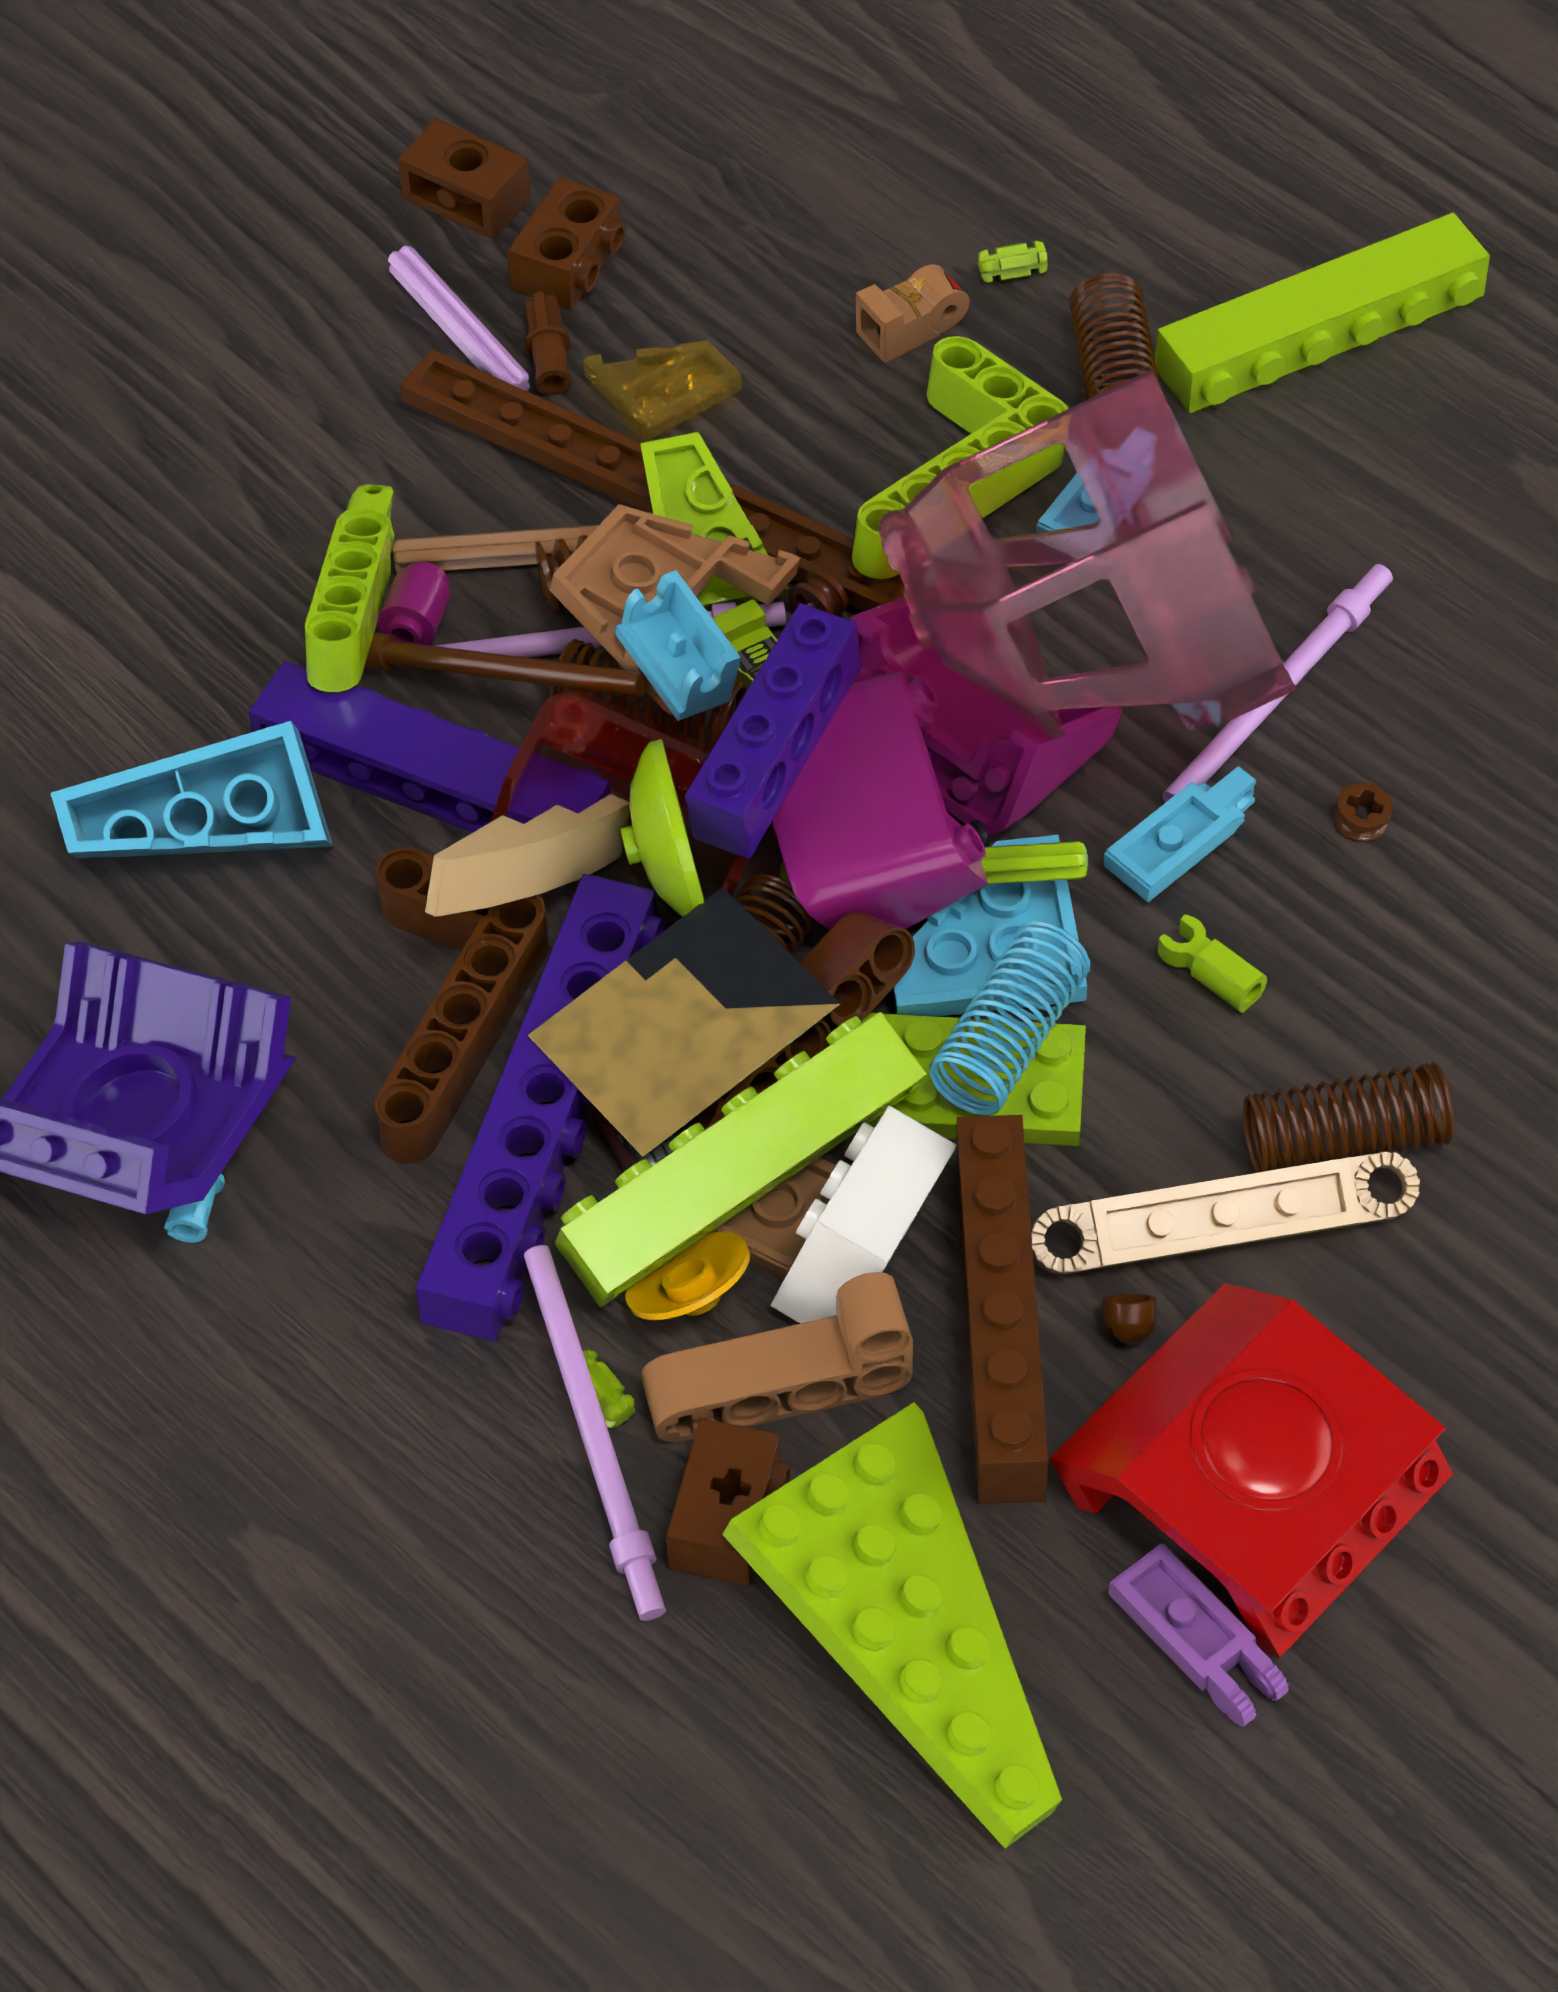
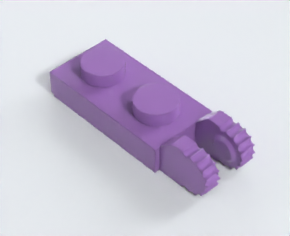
[1108,1543,1289,1727]

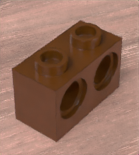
[508,177,626,311]

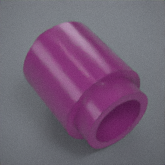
[377,561,451,645]

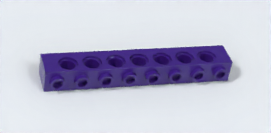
[415,874,665,1342]

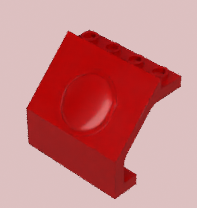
[1049,1283,1453,1658]

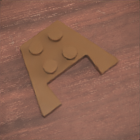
[550,504,800,715]

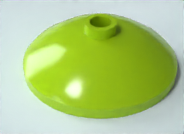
[620,739,704,917]

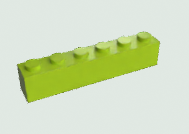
[1155,212,1490,414]
[554,1011,927,1308]

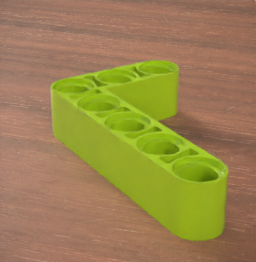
[852,336,1071,579]

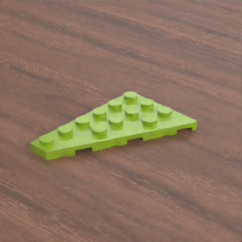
[722,1402,1062,1849]

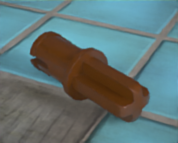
[525,291,572,396]

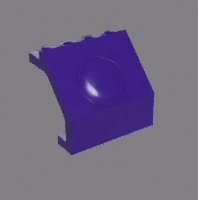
[0,941,297,1214]

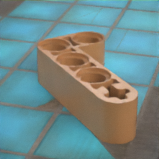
[640,1272,913,1443]

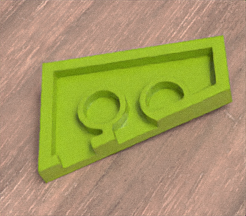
[640,432,789,611]

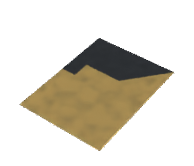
[528,887,840,1157]

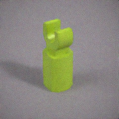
[1157,914,1267,1013]

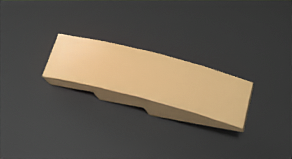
[425,794,630,917]

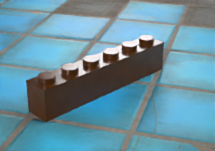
[956,1115,1048,1504]

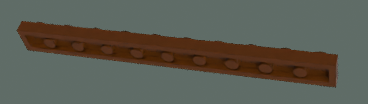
[400,349,926,612]

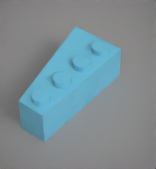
[50,721,333,859]

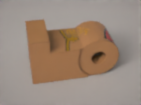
[856,264,970,363]

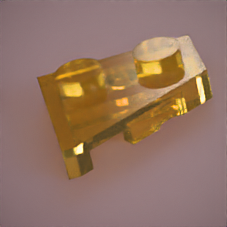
[583,340,742,441]

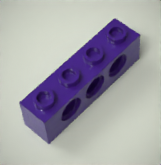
[685,603,862,859]

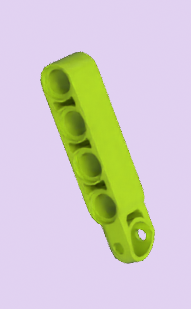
[305,484,395,692]

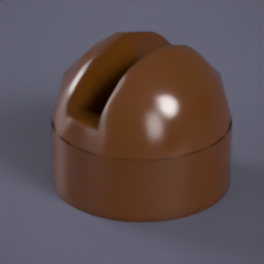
[1103,1294,1157,1345]

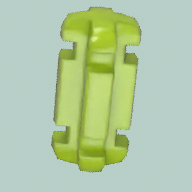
[978,240,1048,283]
[583,1349,635,1429]

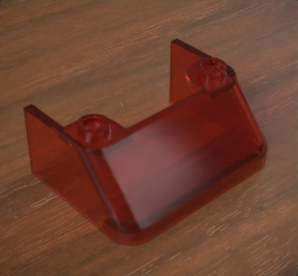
[490,689,750,896]

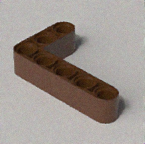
[374,847,549,1164]

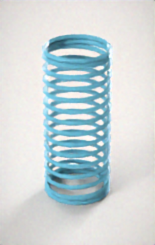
[929,921,1090,1115]

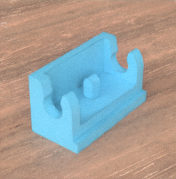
[614,570,741,721]

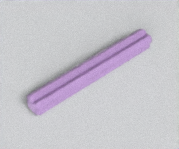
[388,246,530,392]

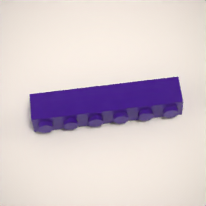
[248,660,610,833]

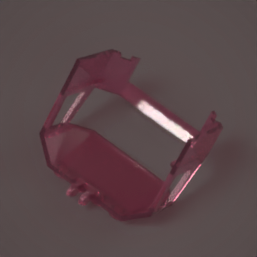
[878,369,1297,740]

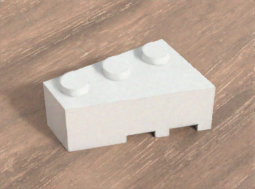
[770,1106,957,1324]

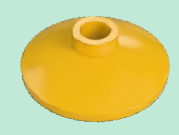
[625,1231,750,1320]

